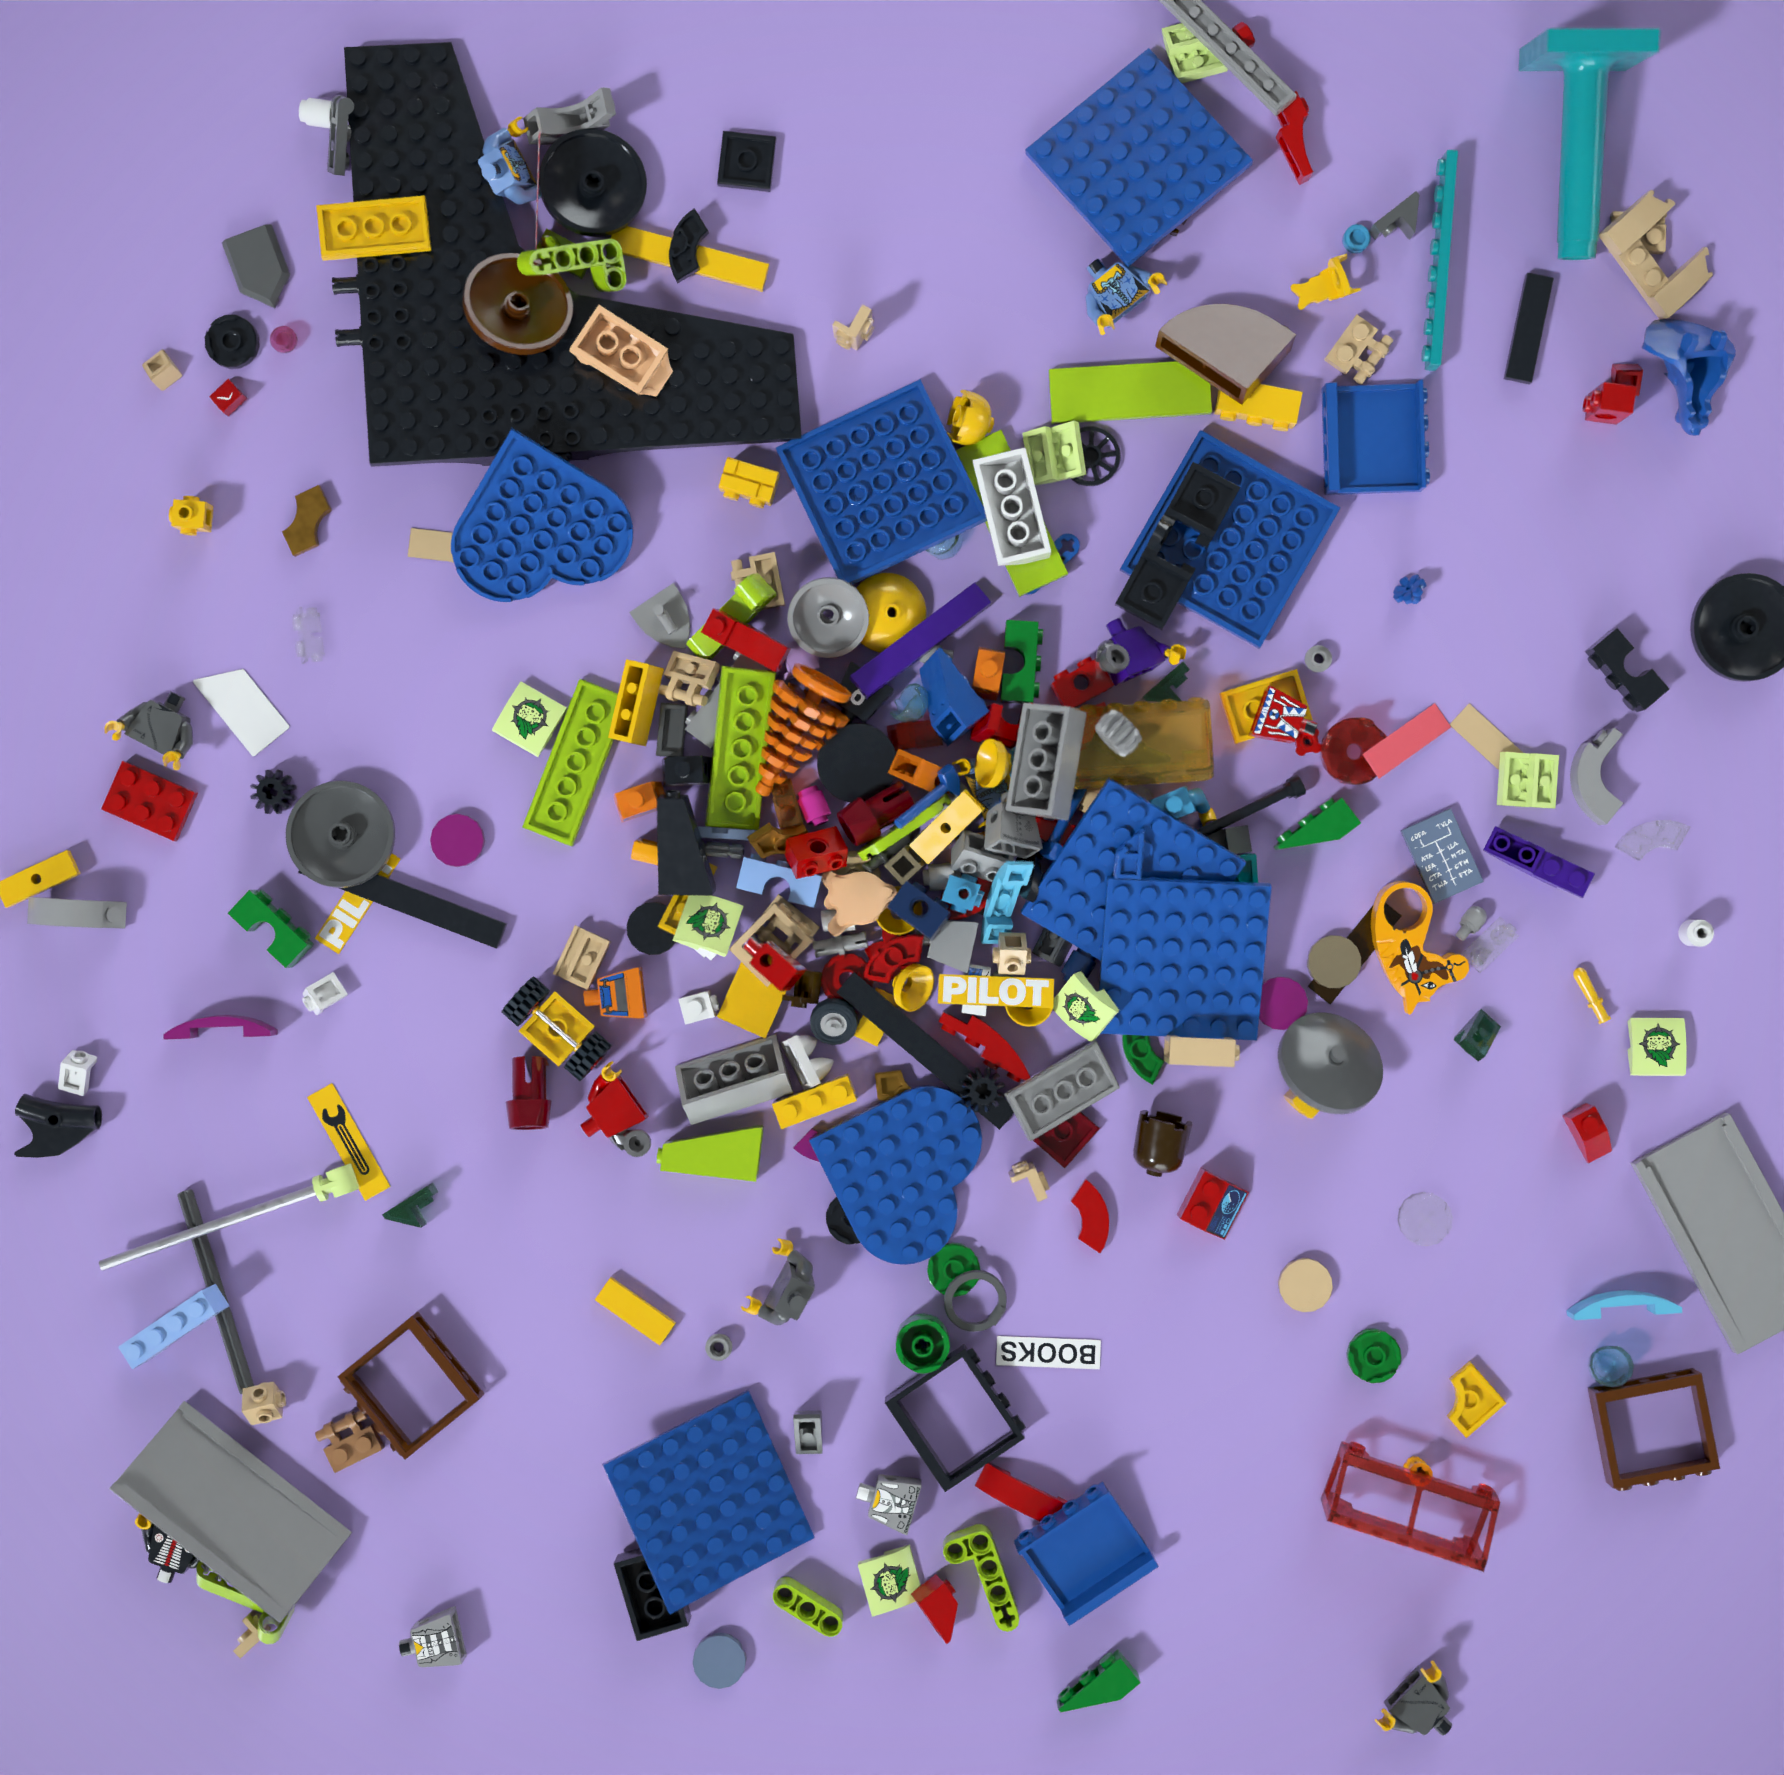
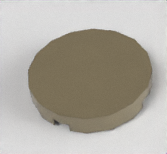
[1307,935,1361,988]

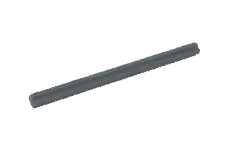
[177,1189,254,1394]

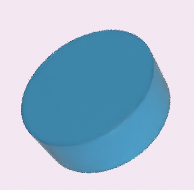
[1342,224,1371,253]

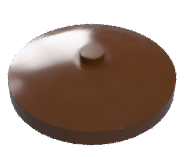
[463,253,573,355]

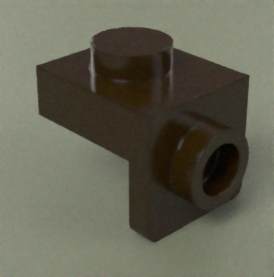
[782,970,822,1008]

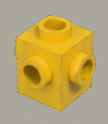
[169,496,214,536]

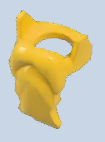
[1290,254,1361,310]

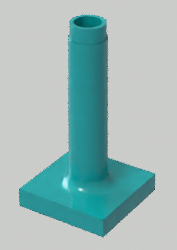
[1518,28,1660,260]

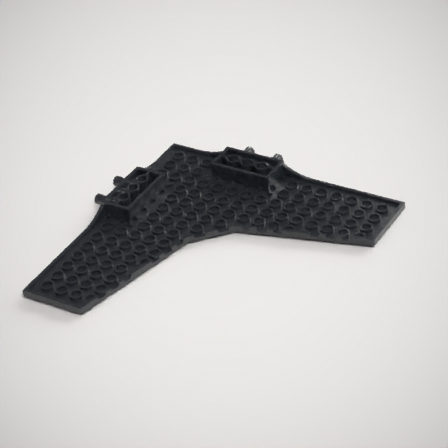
[332,42,802,467]

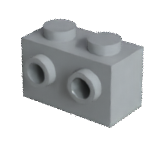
[951,829,1014,882]

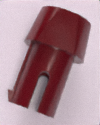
[837,781,914,846]
[506,1056,552,1130]

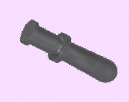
[862,833,912,874]

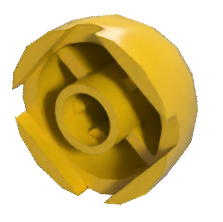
[947,389,994,445]

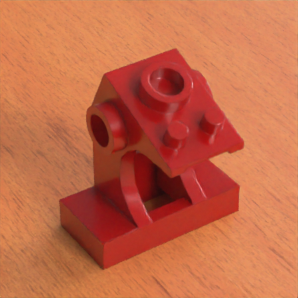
[969,702,1033,749]

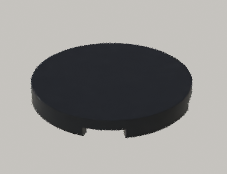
[817,723,896,803]

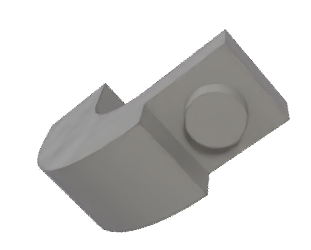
[523,87,616,145]
[1570,728,1623,825]
[27,897,127,929]

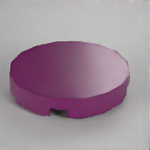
[430,814,485,867]
[1259,977,1308,1030]

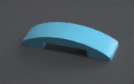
[981,861,1034,944]
[1567,1290,1683,1320]

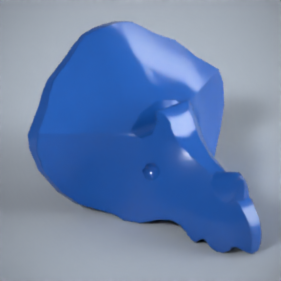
[1642,319,1736,436]

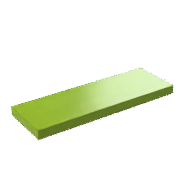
[1048,361,1212,424]
[956,430,1068,597]
[705,666,776,830]
[522,679,618,847]

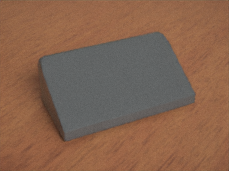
[1032,927,1072,967]

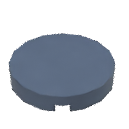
[693,1633,746,1689]

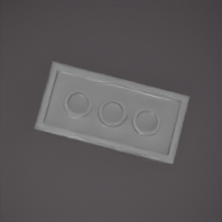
[1004,1041,1120,1141]

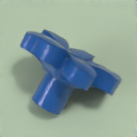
[1393,574,1427,604]

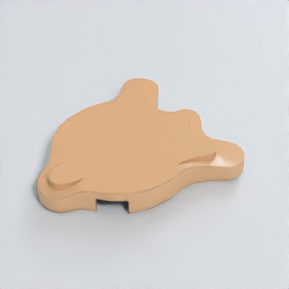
[821,871,897,937]

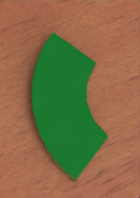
[1122,1035,1164,1085]

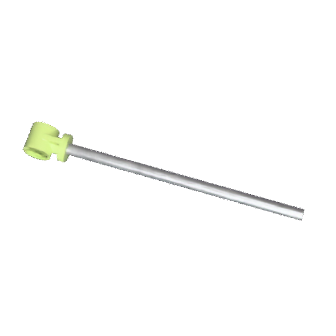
[99,1163,360,1271]

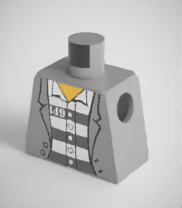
[399,1607,467,1667]

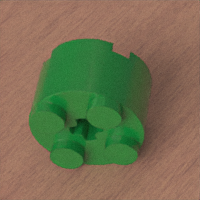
[896,1314,950,1374]

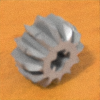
[1095,710,1142,757]

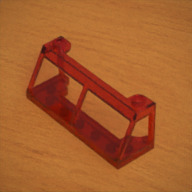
[1321,1441,1500,1572]

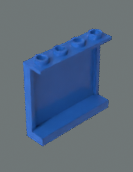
[1321,380,1430,495]
[1013,1481,1159,1626]

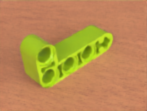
[517,239,626,292]
[686,573,777,660]
[943,1524,1019,1632]
[196,1561,295,1644]

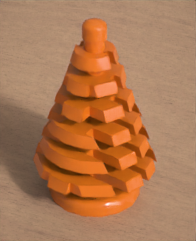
[755,663,852,797]

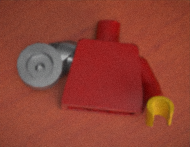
[580,1061,651,1157]

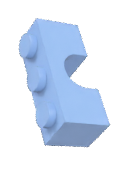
[736,853,822,908]

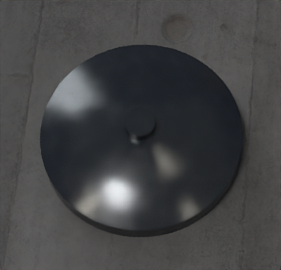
[539,128,647,237]
[1690,573,1784,682]

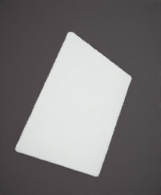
[193,669,290,756]

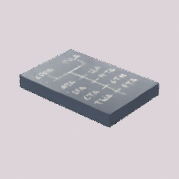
[1400,809,1484,904]

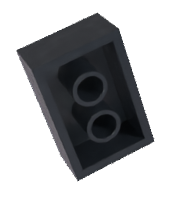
[613,1548,692,1641]

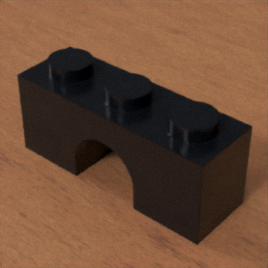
[1585,628,1669,712]

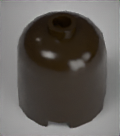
[1133,1110,1192,1177]

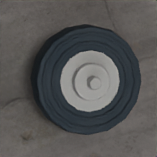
[810,998,858,1045]

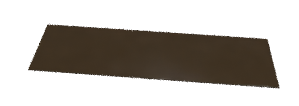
[1307,902,1402,1005]

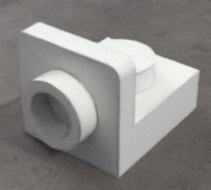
[302,972,348,1015]
[678,990,720,1025]
[58,1050,97,1096]

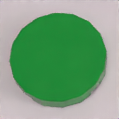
[927,1242,980,1297]
[1346,1328,1402,1383]

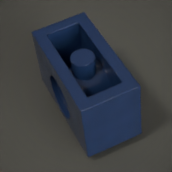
[887,881,951,941]

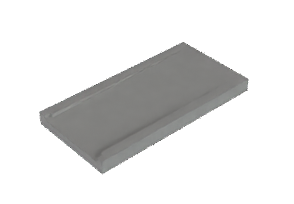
[1631,1113,1784,1354]
[109,1401,352,1623]

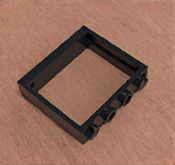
[885,1344,1026,1492]

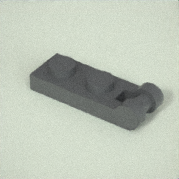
[327,95,354,176]

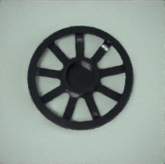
[1071,426,1120,486]

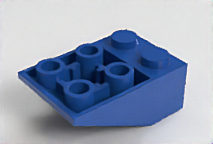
[919,647,989,747]

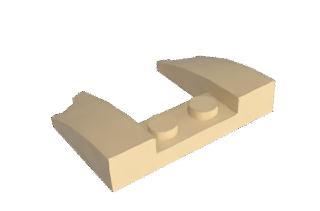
[1599,190,1713,319]

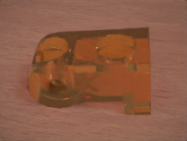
[772,778,805,829]

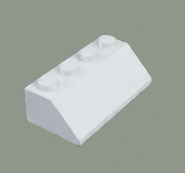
[973,448,1051,566]

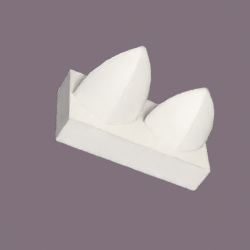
[780,1035,834,1090]

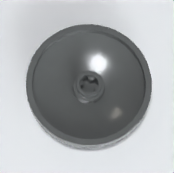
[286,781,395,888]
[1278,1012,1383,1114]

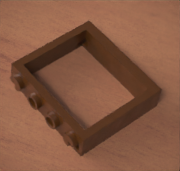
[338,1311,485,1460]
[1588,1368,1720,1491]

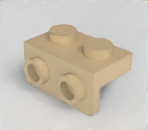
[832,304,875,350]
[1008,1160,1050,1202]

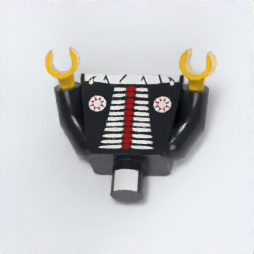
[135,1513,200,1583]

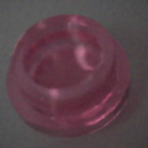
[270,326,297,353]

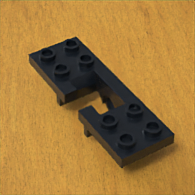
[1115,462,1240,630]

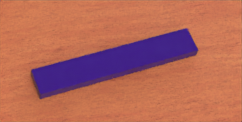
[850,582,992,699]

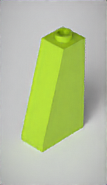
[656,1125,764,1182]

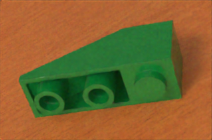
[1273,797,1361,850]
[1057,1649,1141,1712]

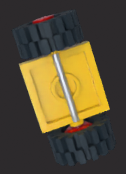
[501,976,612,1081]

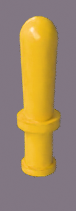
[1573,967,1611,1024]

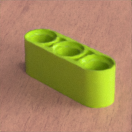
[773,1577,843,1637]

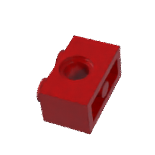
[1582,382,1637,425]
[1050,656,1114,708]
[785,826,848,879]

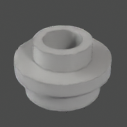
[1305,645,1332,672]
[705,1333,732,1361]

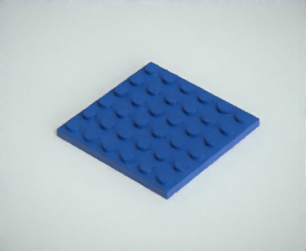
[1025,48,1253,267]
[776,379,987,585]
[1120,430,1340,649]
[1021,777,1246,961]
[1099,876,1272,1041]
[602,1391,815,1614]

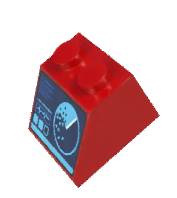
[1177,1168,1249,1240]

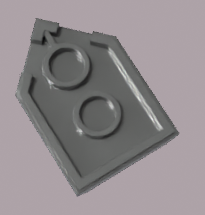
[222,224,290,309]

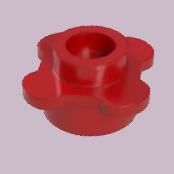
[1295,728,1322,756]

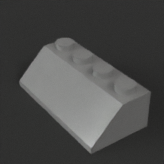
[1005,703,1086,821]
[675,1034,793,1125]

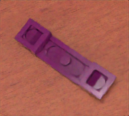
[163,1015,278,1040]

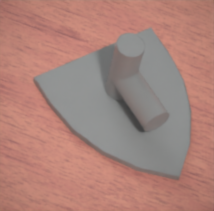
[629,583,690,649]

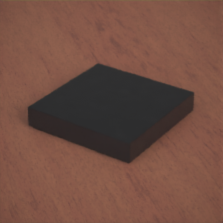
[717,131,776,192]

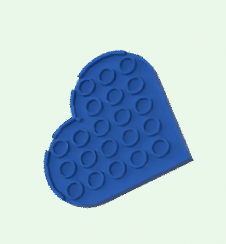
[451,428,633,602]
[809,1086,982,1265]

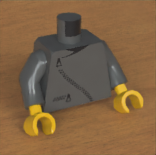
[104,691,193,770]
[741,1238,815,1325]
[1374,1660,1452,1736]

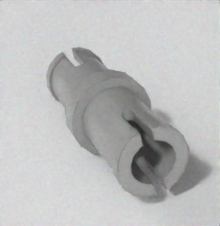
[813,931,868,958]

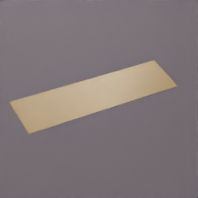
[407,528,454,562]
[1449,704,1523,770]

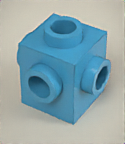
[942,873,984,914]

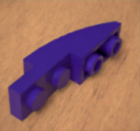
[1483,826,1595,898]

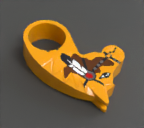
[1371,881,1469,1015]

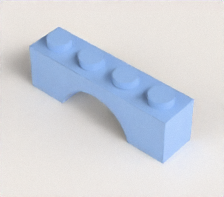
[118,1284,229,1369]

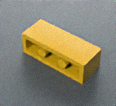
[1214,384,1303,431]
[608,659,664,746]
[772,1074,858,1129]

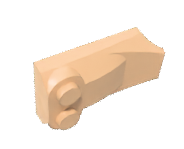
[570,305,673,397]

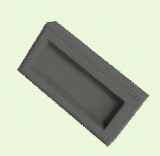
[656,703,688,757]

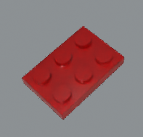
[101,761,198,841]

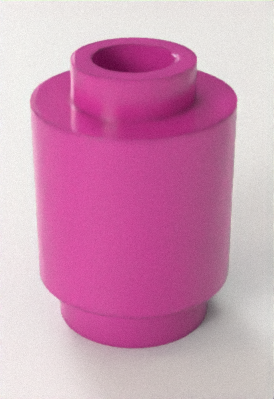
[797,785,832,827]

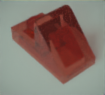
[887,720,943,752]

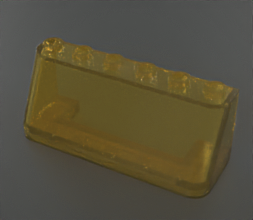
[1064,697,1214,789]

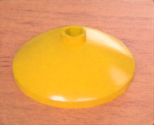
[856,573,927,653]

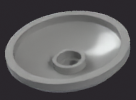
[788,577,869,658]

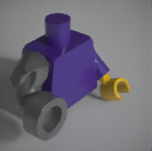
[1095,618,1187,686]

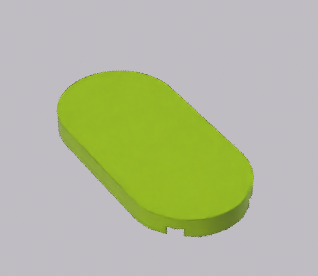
[857,793,951,861]

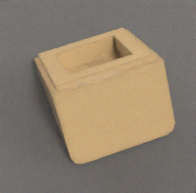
[142,349,182,391]

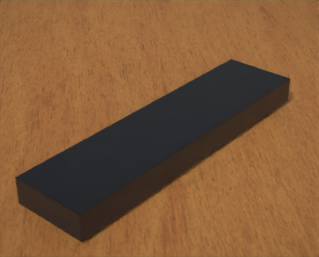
[1503,273,1554,385]

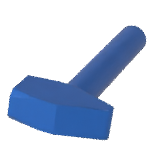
[894,764,960,829]
[1038,785,1087,860]

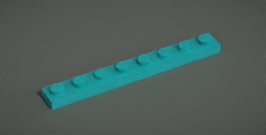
[1421,150,1458,371]

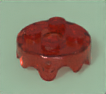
[1320,718,1387,785]

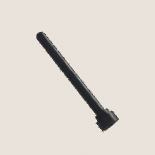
[1197,775,1306,837]

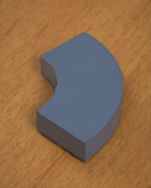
[698,826,757,841]

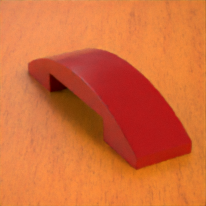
[975,1462,1068,1522]

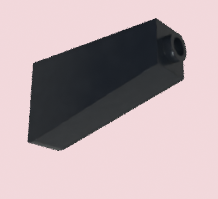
[657,790,716,896]

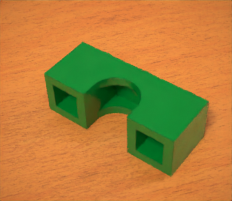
[1000,620,1043,704]
[228,890,314,968]

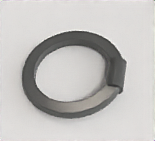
[944,1270,1007,1332]

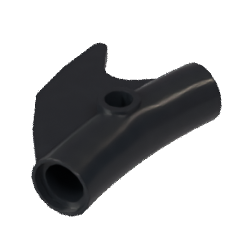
[14,1094,102,1158]

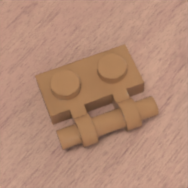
[315,1410,385,1473]

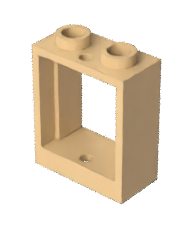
[729,901,814,987]
[1163,1035,1240,1067]

